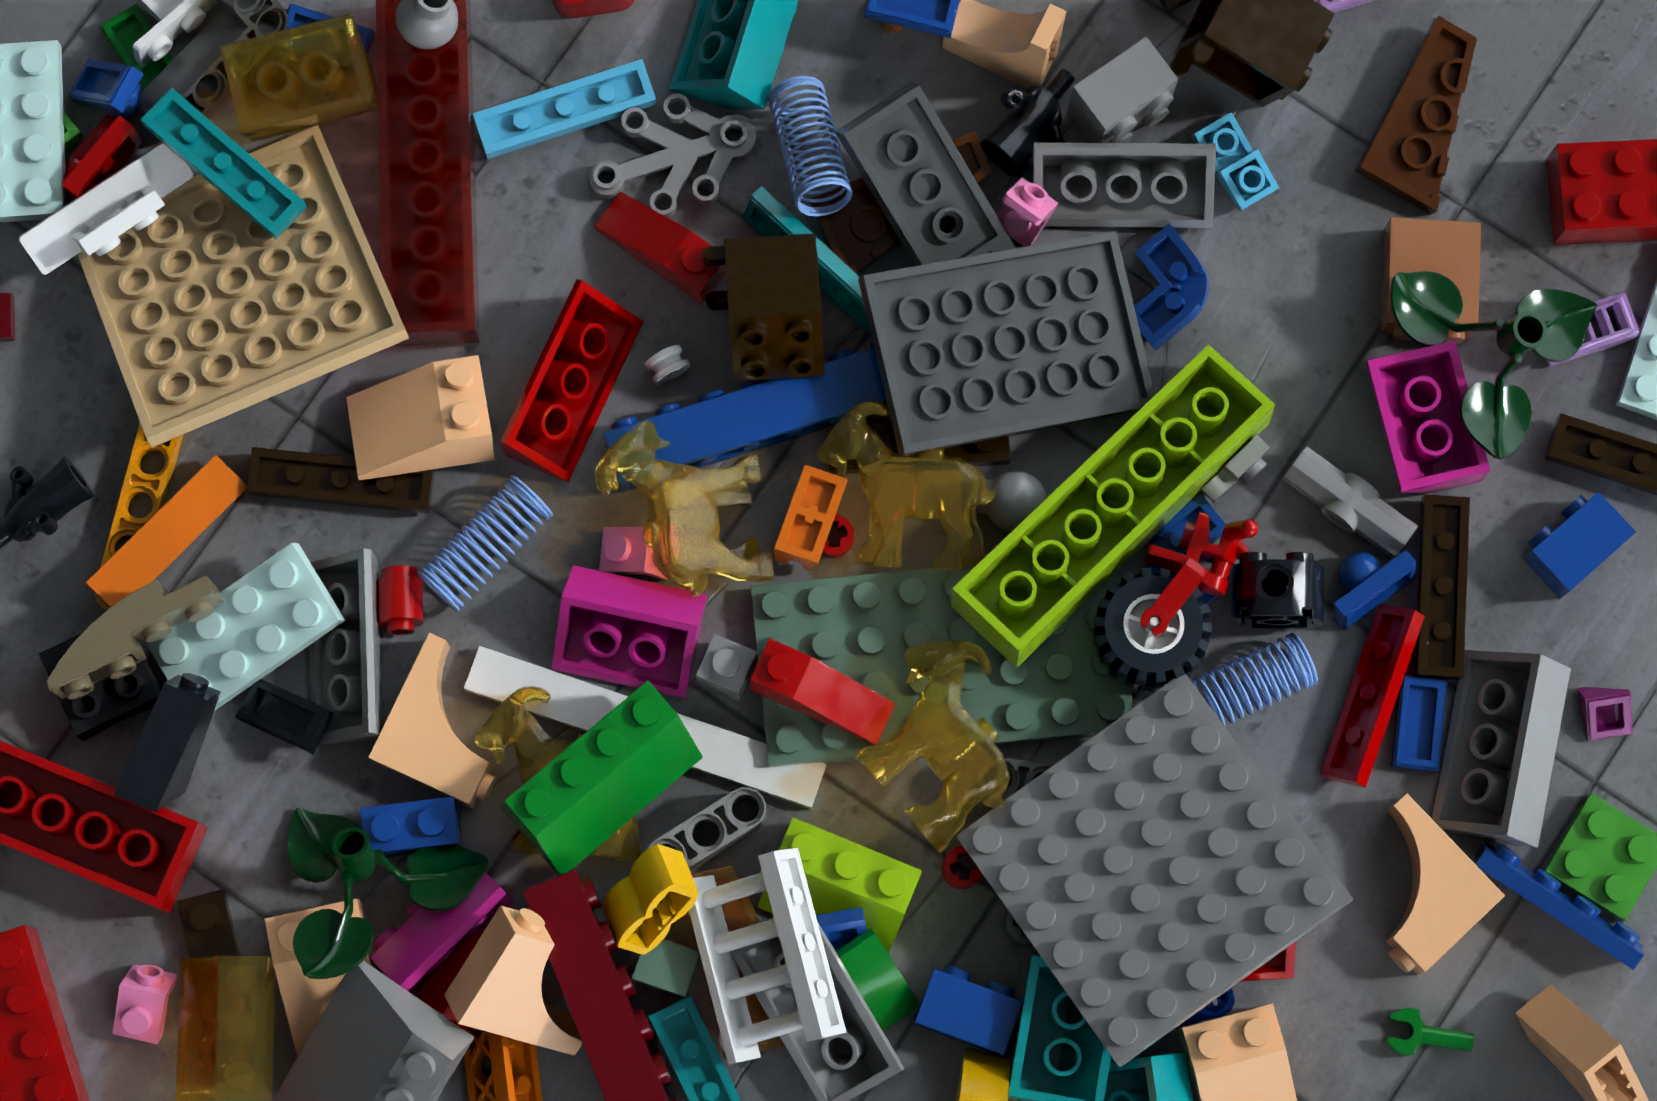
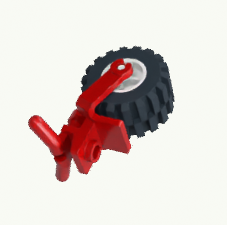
[1093,512,1258,691]

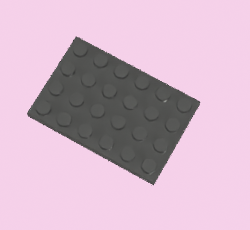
[858,231,1155,457]

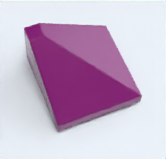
[1577,687,1633,741]

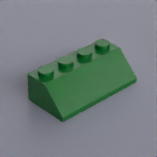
[500,680,703,876]

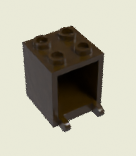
[1170,0,1335,107]
[702,234,824,381]

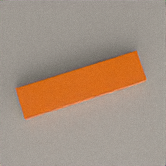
[84,455,247,608]

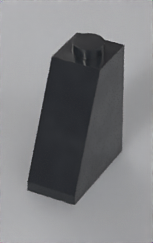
[114,673,221,812]

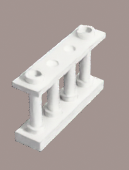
[688,848,847,1065]

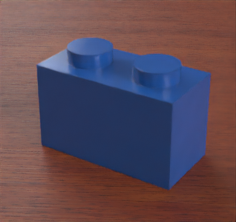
[1523,491,1636,599]
[360,797,463,858]
[914,965,1023,1057]

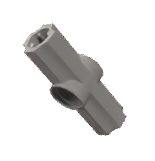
[1282,446,1418,559]

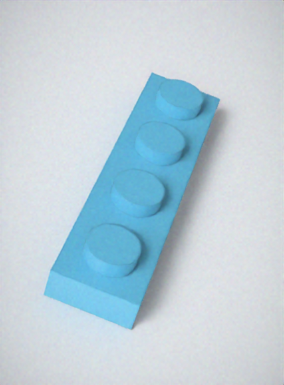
[472,59,657,159]

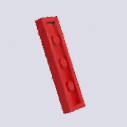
[1320,604,1425,788]

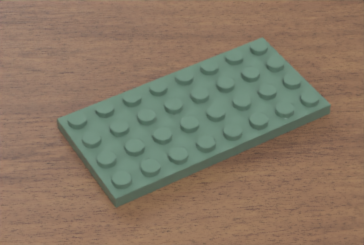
[751,563,1133,767]

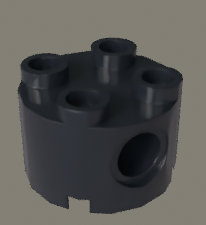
[1231,552,1324,630]

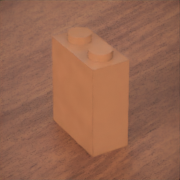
[1380,217,1481,344]

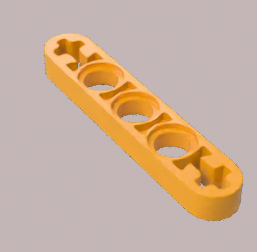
[94,423,184,611]

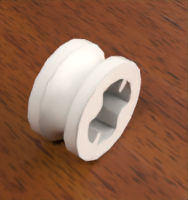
[645,345,691,385]

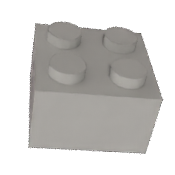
[1066,37,1178,143]

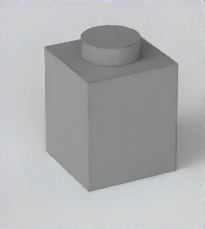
[696,634,758,701]

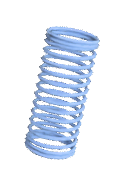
[768,75,852,217]
[418,476,553,612]
[1192,632,1318,726]

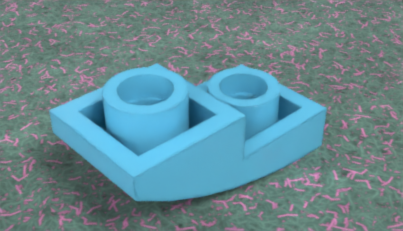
[1190,112,1279,211]

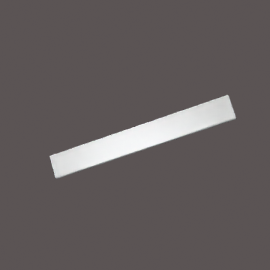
[464,646,826,809]

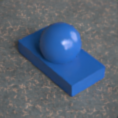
[68,59,143,119]
[1333,550,1416,630]

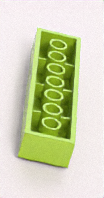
[951,344,1275,668]

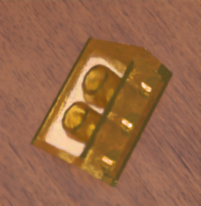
[220,13,382,142]
[176,956,275,1101]

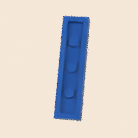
[1475,841,1644,970]

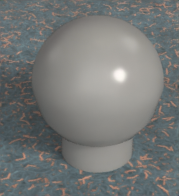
[396,0,458,49]
[972,471,1047,533]

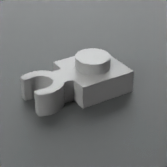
[1198,435,1270,506]

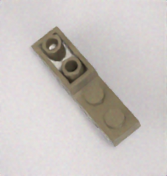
[46,576,224,699]

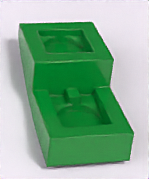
[836,928,920,1031]

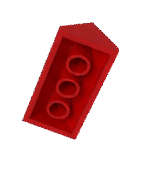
[500,279,644,482]

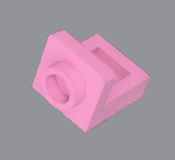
[599,526,674,580]
[112,965,177,1045]

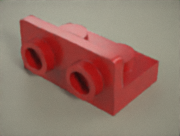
[61,115,143,200]

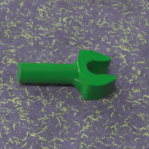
[1384,1008,1474,1056]

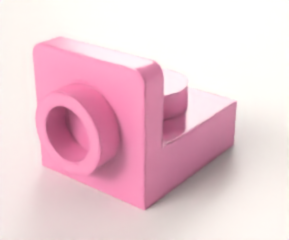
[996,177,1059,247]

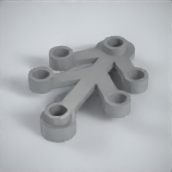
[589,93,756,218]

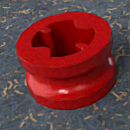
[822,514,854,558]
[941,846,983,890]

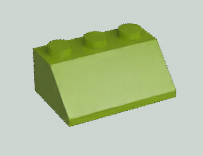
[757,817,922,954]

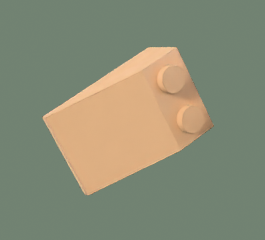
[346,355,495,481]
[264,898,377,1057]
[1176,1003,1297,1101]

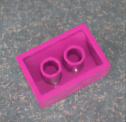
[1366,341,1491,493]
[551,565,707,698]
[370,873,514,996]

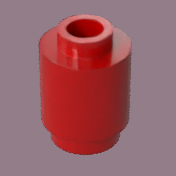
[377,565,424,635]

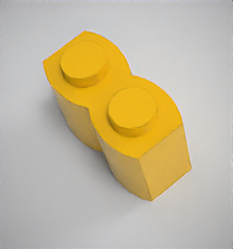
[602,844,699,955]

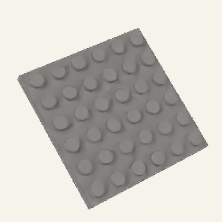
[956,674,1353,1067]

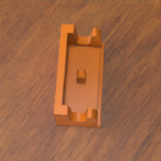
[774,465,848,571]

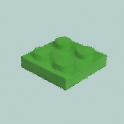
[1543,793,1657,922]

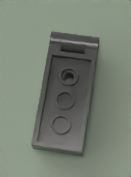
[835,83,1015,266]

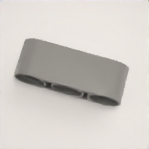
[648,787,767,872]

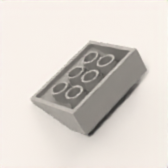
[273,961,475,1101]

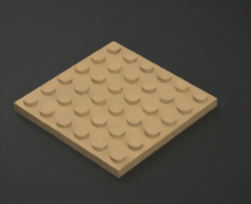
[77,125,409,447]

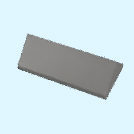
[1033,143,1216,228]
[309,548,383,745]
[730,921,904,1101]

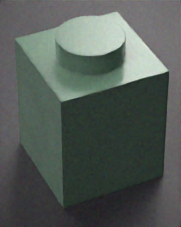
[627,939,701,998]

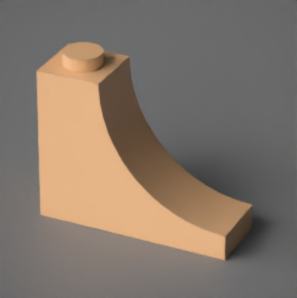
[942,0,1067,88]
[368,633,496,809]
[1385,793,1505,975]
[444,905,583,1056]
[1515,984,1649,1101]

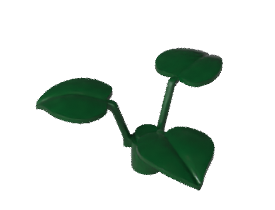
[1390,271,1597,460]
[287,808,489,979]

